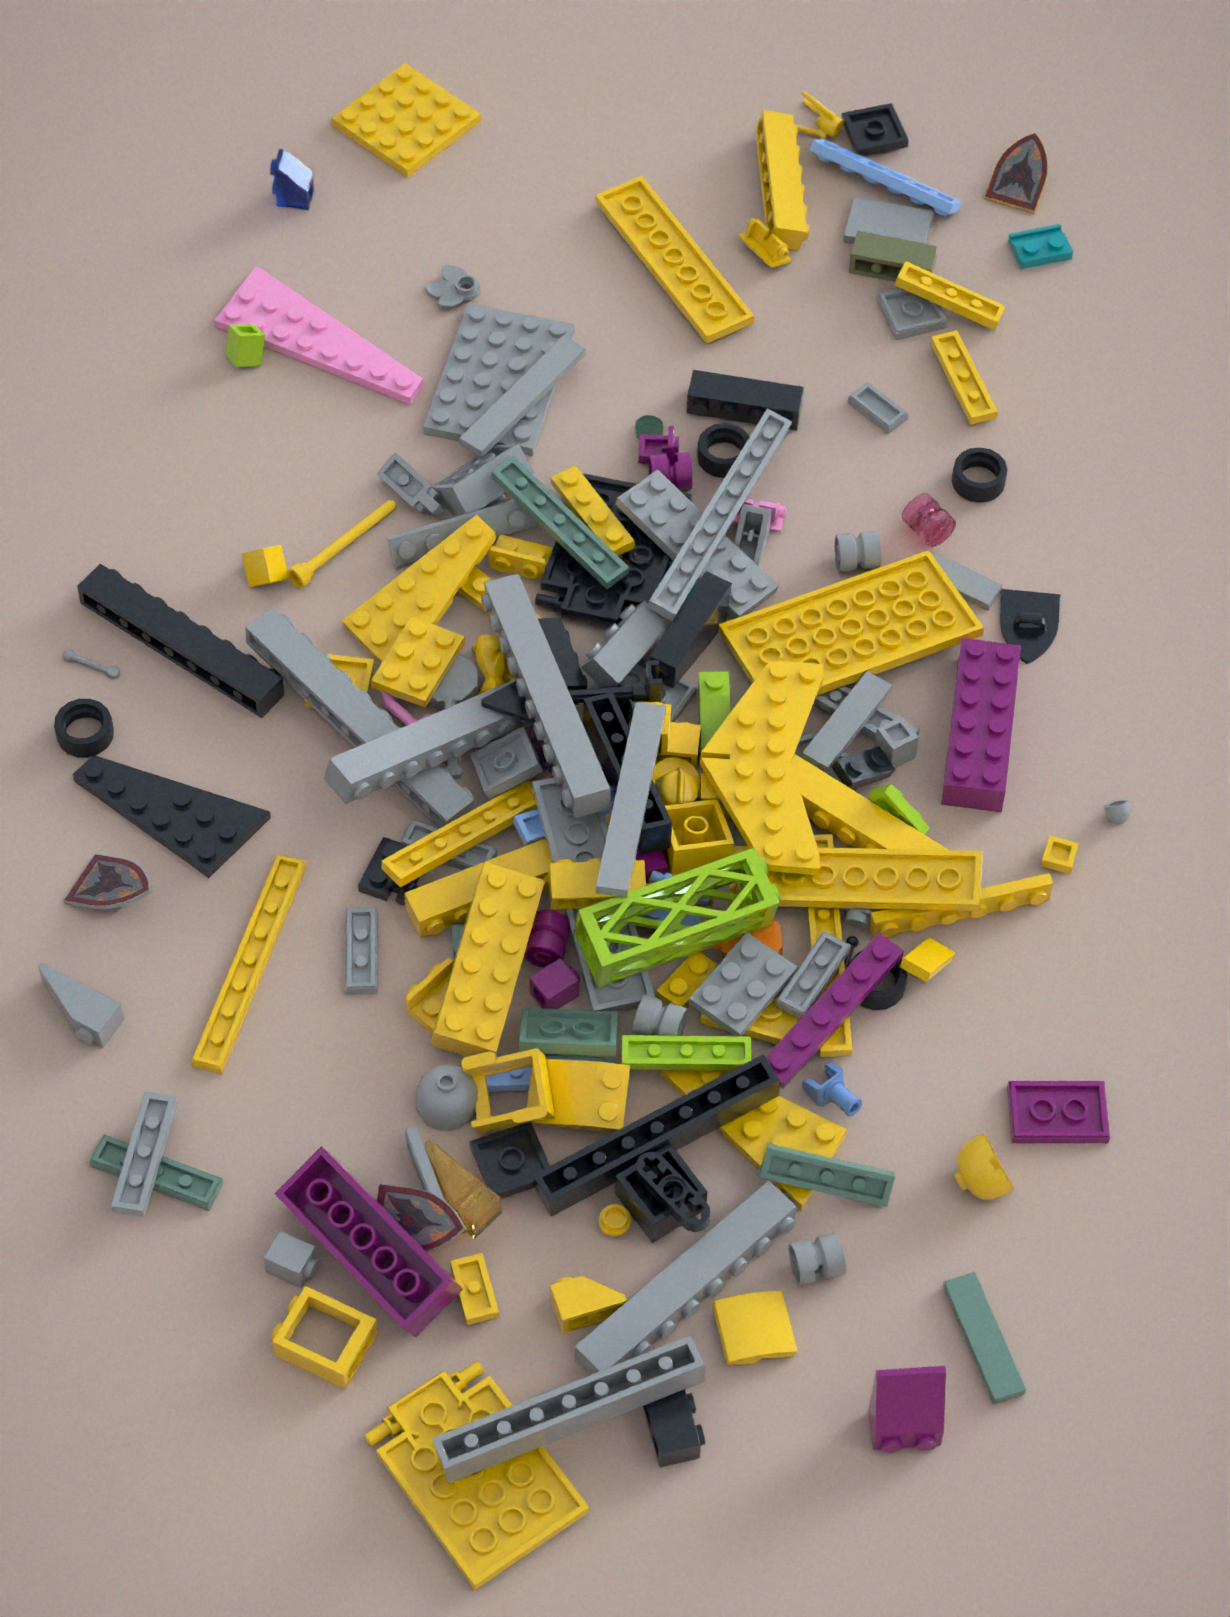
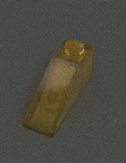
[425,1139,502,1239]

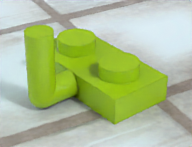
[867,784,930,835]

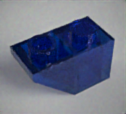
[270,149,315,210]

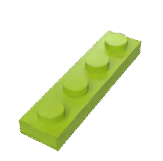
[622,1035,751,1071]

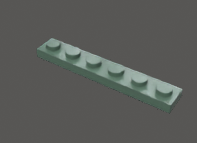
[491,456,629,589]

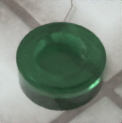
[635,415,663,440]

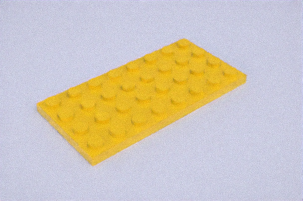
[719,550,984,696]

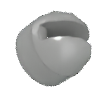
[1104,800,1130,824]

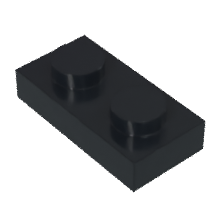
[831,746,896,789]

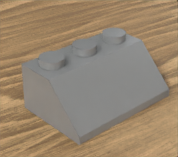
[432,443,534,517]

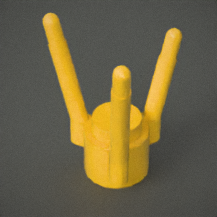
[794,91,844,139]

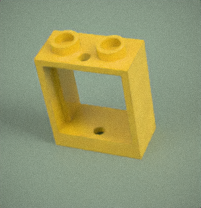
[271,1286,378,1389]

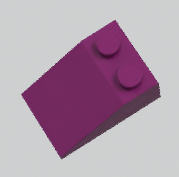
[868,1366,946,1453]

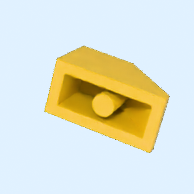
[550,1275,627,1334]

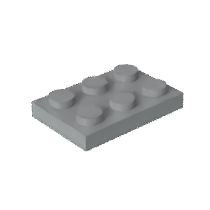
[689,932,798,1036]

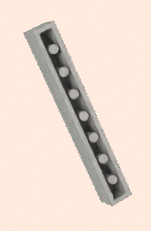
[324,678,532,804]
[575,1180,797,1375]
[432,1335,705,1484]

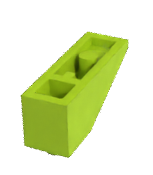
[698,671,730,754]

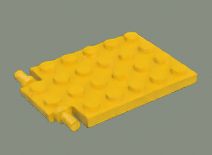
[363,1361,590,1590]

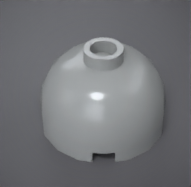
[416,1065,478,1131]

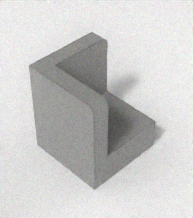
[874,716,919,768]

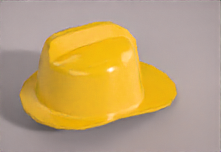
[652,757,700,806]

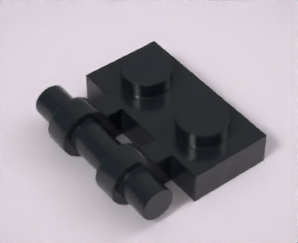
[358,837,426,905]

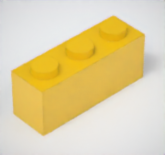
[548,858,646,910]

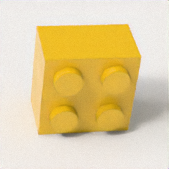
[662,799,734,876]

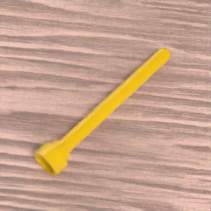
[287,500,396,589]

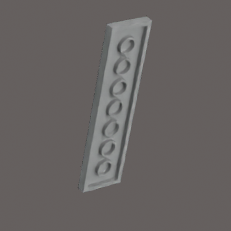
[532,777,655,1012]

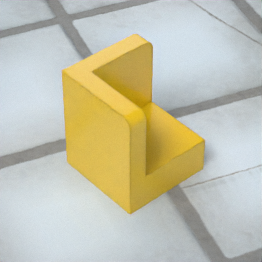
[241,545,289,587]

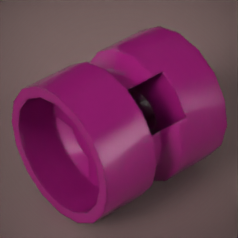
[649,452,693,490]
[524,910,570,968]

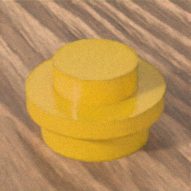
[598,1204,631,1237]

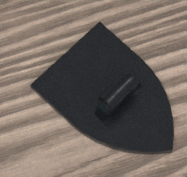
[1000,589,1060,664]

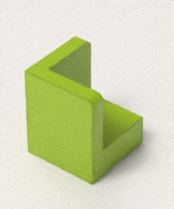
[225,324,265,367]

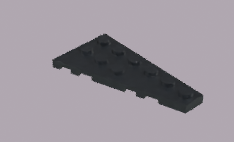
[72,755,271,878]

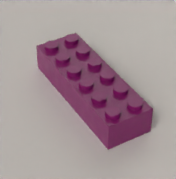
[941,638,1021,813]
[274,1146,463,1337]

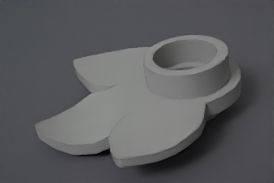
[425,265,480,308]

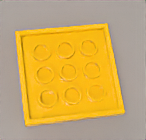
[331,63,481,177]

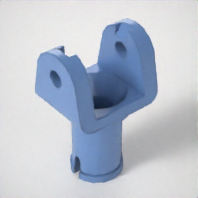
[802,1062,862,1117]

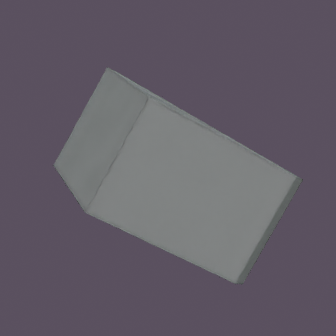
[734,504,771,567]

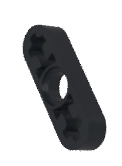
[636,1152,710,1232]

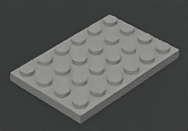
[423,303,575,456]

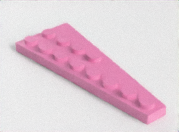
[215,266,423,405]

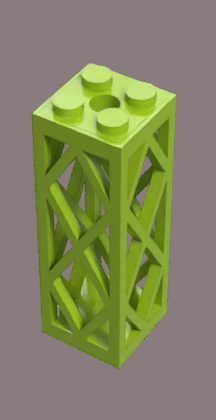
[574,848,781,988]

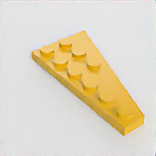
[660,1070,847,1212]

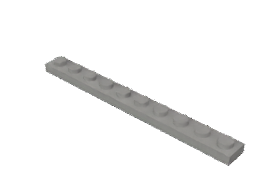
[647,409,792,621]

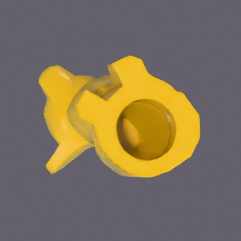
[476,634,506,695]

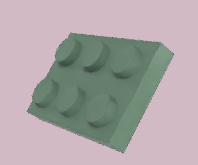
[519,1008,618,1058]

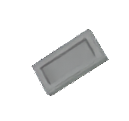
[848,382,908,434]

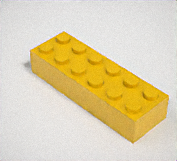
[429,861,545,1057]

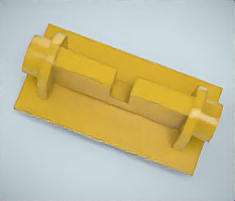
[738,218,792,268]

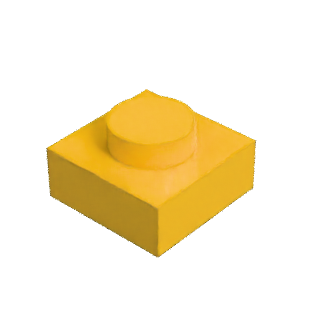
[1041,835,1079,874]

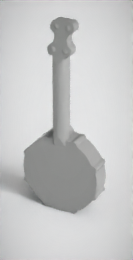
[429,653,478,779]

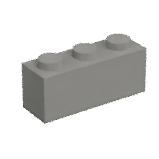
[581,601,669,687]

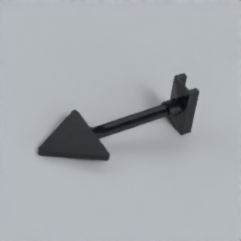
[481,660,662,725]

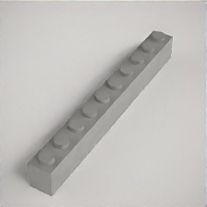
[481,573,611,818]
[245,607,474,828]

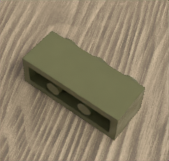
[849,231,938,282]

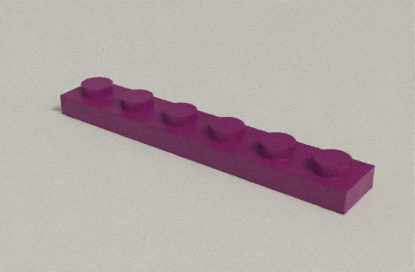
[765,933,904,1089]

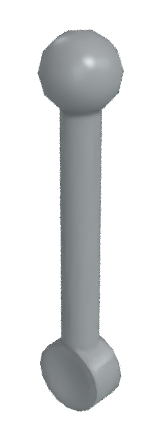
[63,649,120,679]

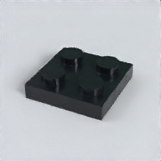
[841,103,909,156]
[469,1122,550,1202]

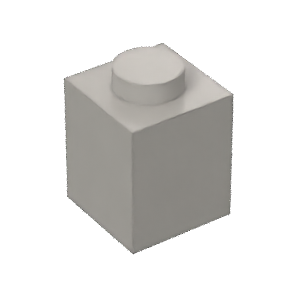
[264,1231,319,1288]

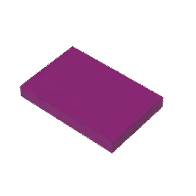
[1007,1081,1110,1143]

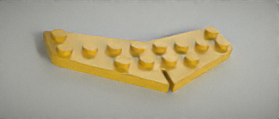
[700,660,823,875]

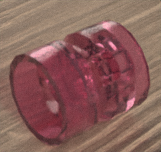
[902,493,956,547]

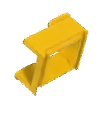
[461,1048,555,1135]

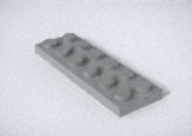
[615,469,779,619]

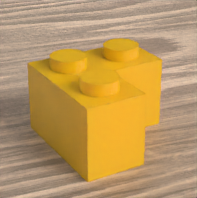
[642,702,701,770]

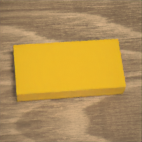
[900,937,956,982]

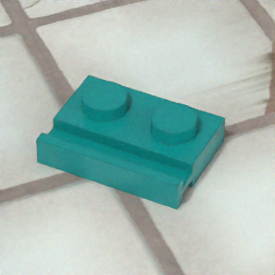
[1008,224,1073,269]

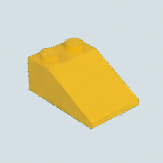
[527,1059,630,1134]

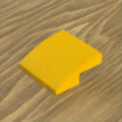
[712,1291,798,1365]

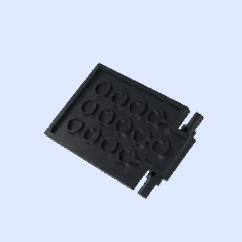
[535,473,692,627]

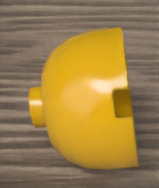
[954,1133,1014,1200]

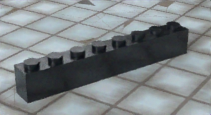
[77,563,285,718]
[533,1054,780,1216]

